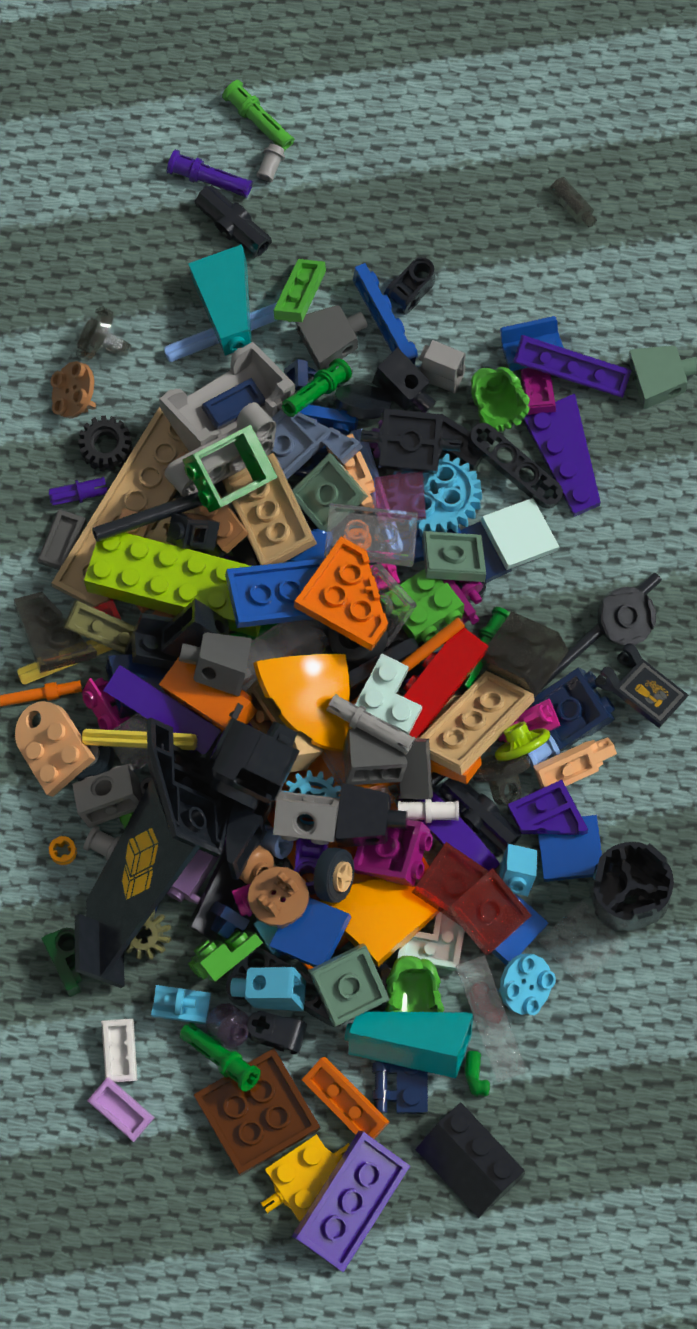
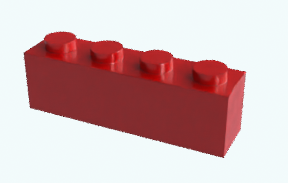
[403,627,489,738]

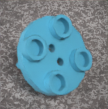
[497,953,556,1015]

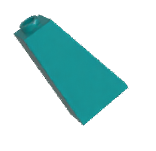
[188,244,252,356]
[344,1012,473,1078]

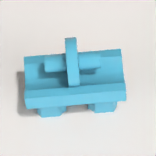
[151,985,211,1024]

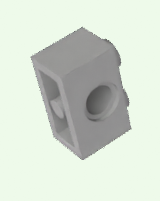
[72,764,142,828]
[273,791,340,845]

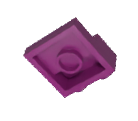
[353,819,433,887]

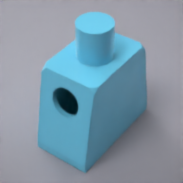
[230,967,306,1011]

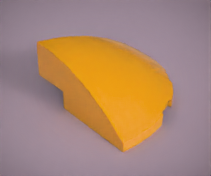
[253,654,350,752]
[320,879,444,967]

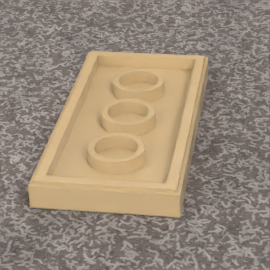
[222,453,317,565]
[419,671,535,775]

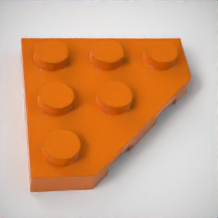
[294,536,388,651]

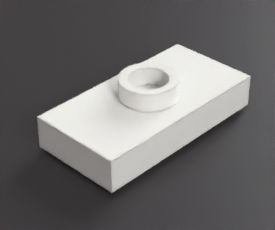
[101,1019,138,1082]

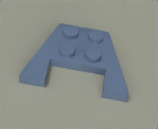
[269,409,363,479]

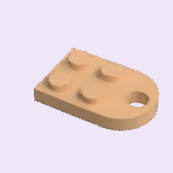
[15,701,96,797]

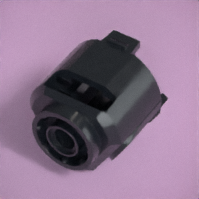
[208,703,300,810]
[591,842,674,932]

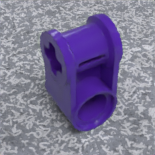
[294,838,329,895]

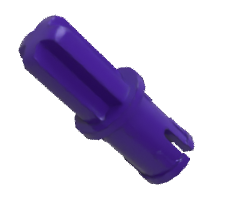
[48,477,107,505]

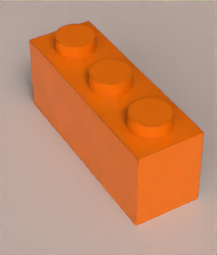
[159,658,257,731]

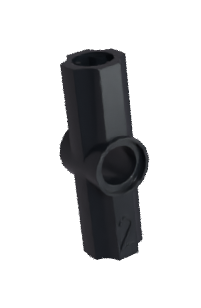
[195,185,272,258]
[439,778,521,854]

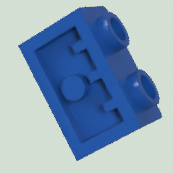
[500,316,564,371]

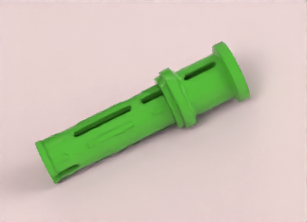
[222,80,295,151]

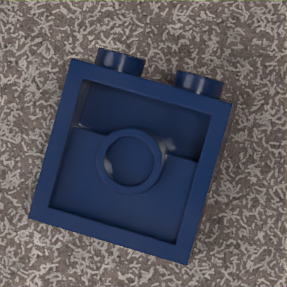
[532,667,615,751]

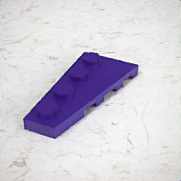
[523,393,601,517]

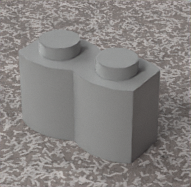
[419,340,466,393]

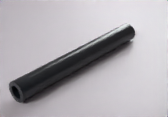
[92,492,203,542]

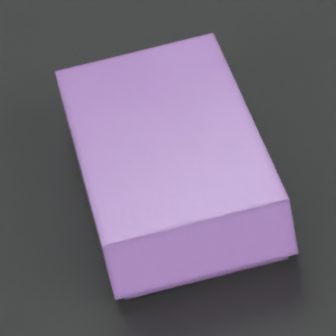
[87,1077,155,1142]

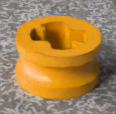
[49,836,77,865]

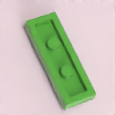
[273,259,326,322]

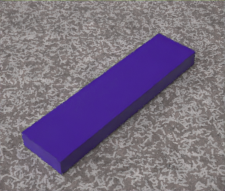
[513,335,632,398]
[103,665,221,754]

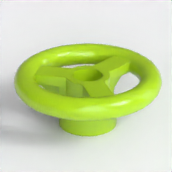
[495,722,550,761]

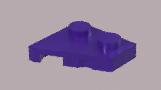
[508,780,588,835]

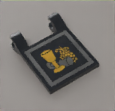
[595,643,689,728]

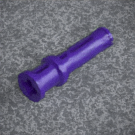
[166,149,253,198]

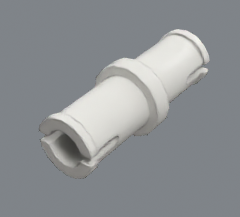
[398,799,459,823]

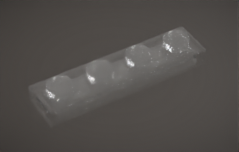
[456,955,527,1082]

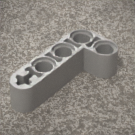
[164,402,276,497]

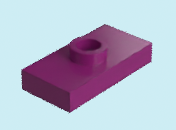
[520,368,556,415]

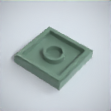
[292,453,368,534]
[422,531,486,582]
[308,943,390,1027]

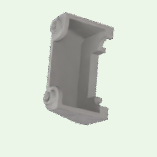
[159,342,295,452]

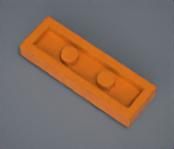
[302,1057,390,1139]

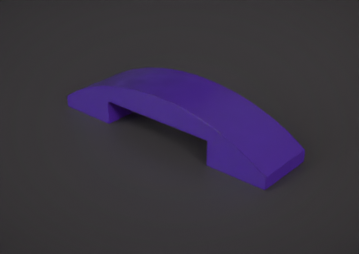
[396,792,500,884]

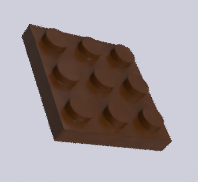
[193,1048,321,1176]

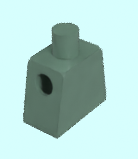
[628,346,697,409]

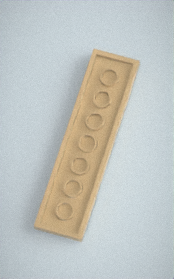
[51,406,189,607]

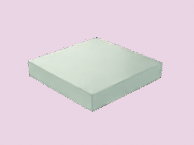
[480,498,559,570]

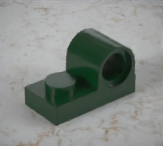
[41,927,82,997]

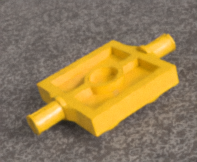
[260,1134,350,1222]

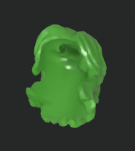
[471,367,530,432]
[385,956,444,1012]

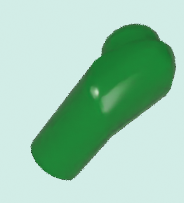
[464,1051,490,1097]

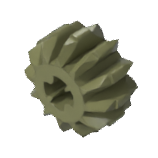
[126,910,171,959]

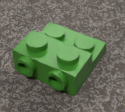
[381,569,464,644]
[188,930,263,982]

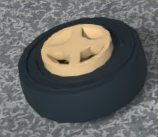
[313,848,355,903]

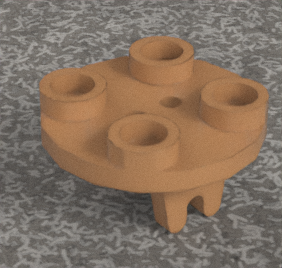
[51,361,96,419]
[248,867,310,929]

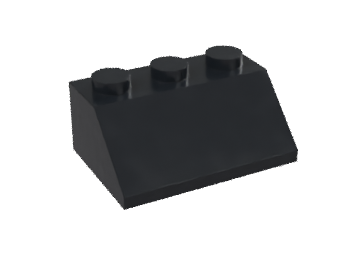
[415,1102,525,1219]

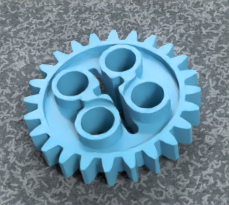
[387,453,482,537]

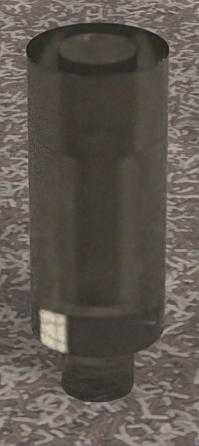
[549,177,597,228]

